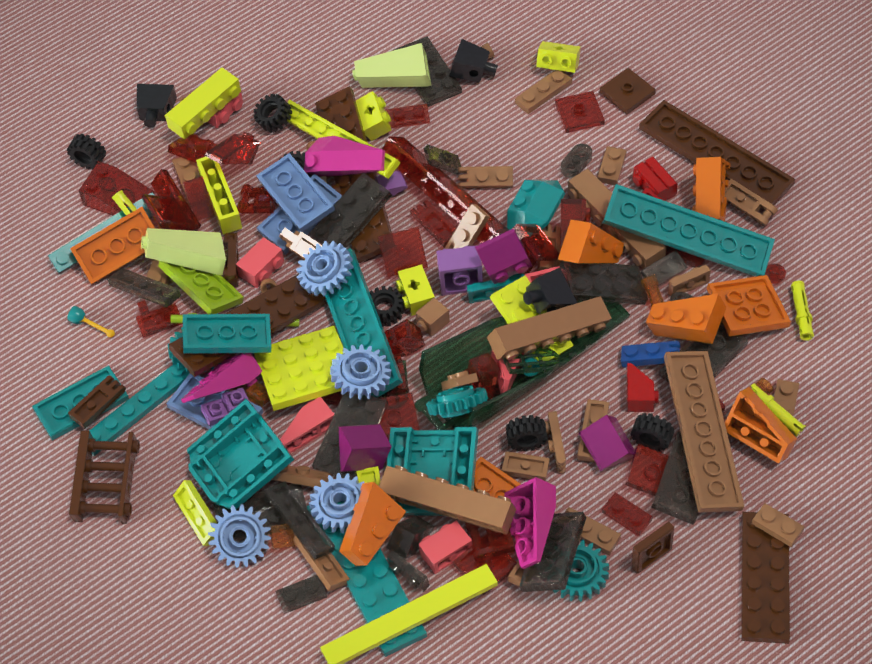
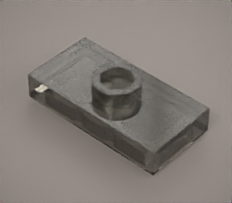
[423,144,461,175]

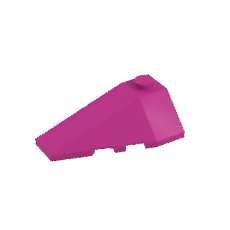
[304,136,385,177]
[181,353,262,403]
[505,477,556,569]

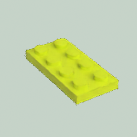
[490,275,574,367]

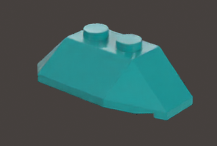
[507,179,565,244]

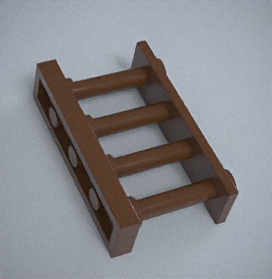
[69,430,140,524]

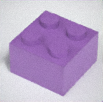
[436,245,483,296]

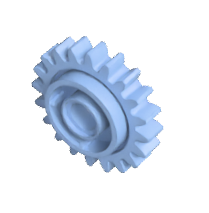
[296,241,354,296]
[330,344,391,400]
[309,473,365,533]
[208,504,271,568]

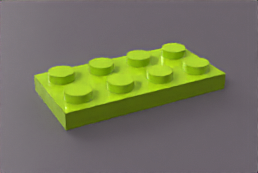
[158,261,244,314]

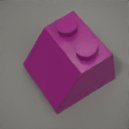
[475,228,532,284]

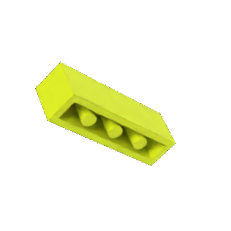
[165,68,241,140]
[196,154,242,235]

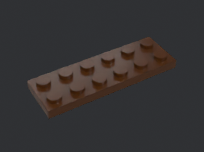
[741,512,790,644]

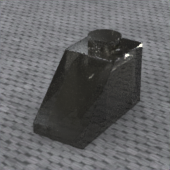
[386,516,435,559]

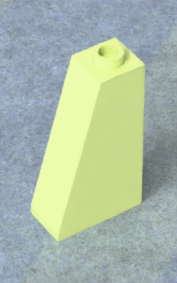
[352,43,432,88]
[141,228,226,275]

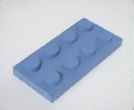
[256,153,335,232]
[256,174,344,255]
[166,373,263,430]

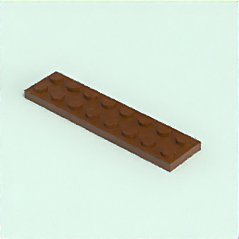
[639,100,795,205]
[169,274,328,377]

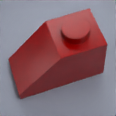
[627,363,659,412]

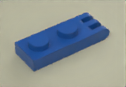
[621,341,680,368]

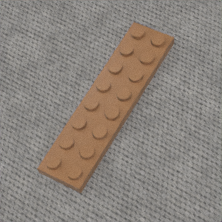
[664,351,744,513]

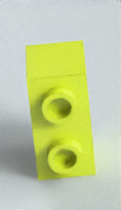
[536,41,581,73]
[356,91,392,141]
[396,264,435,316]

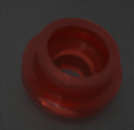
[765,263,786,284]

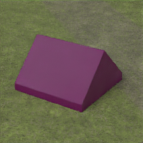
[579,415,637,471]
[339,424,392,472]

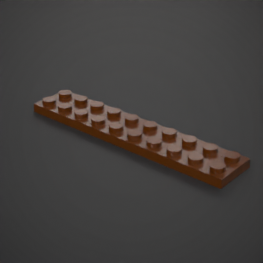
[315,86,396,263]

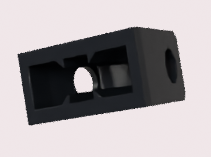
[449,39,498,82]
[137,83,177,128]
[523,268,577,314]

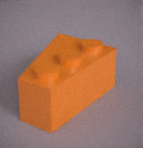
[693,157,731,222]
[558,220,624,263]
[646,293,726,344]
[725,387,797,464]
[339,482,406,566]

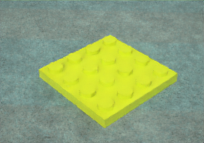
[254,325,343,411]

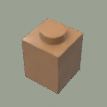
[416,298,450,337]

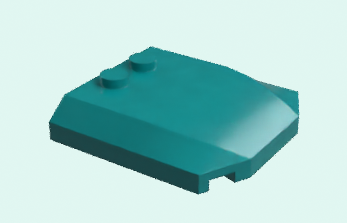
[187,399,295,510]
[387,427,479,516]

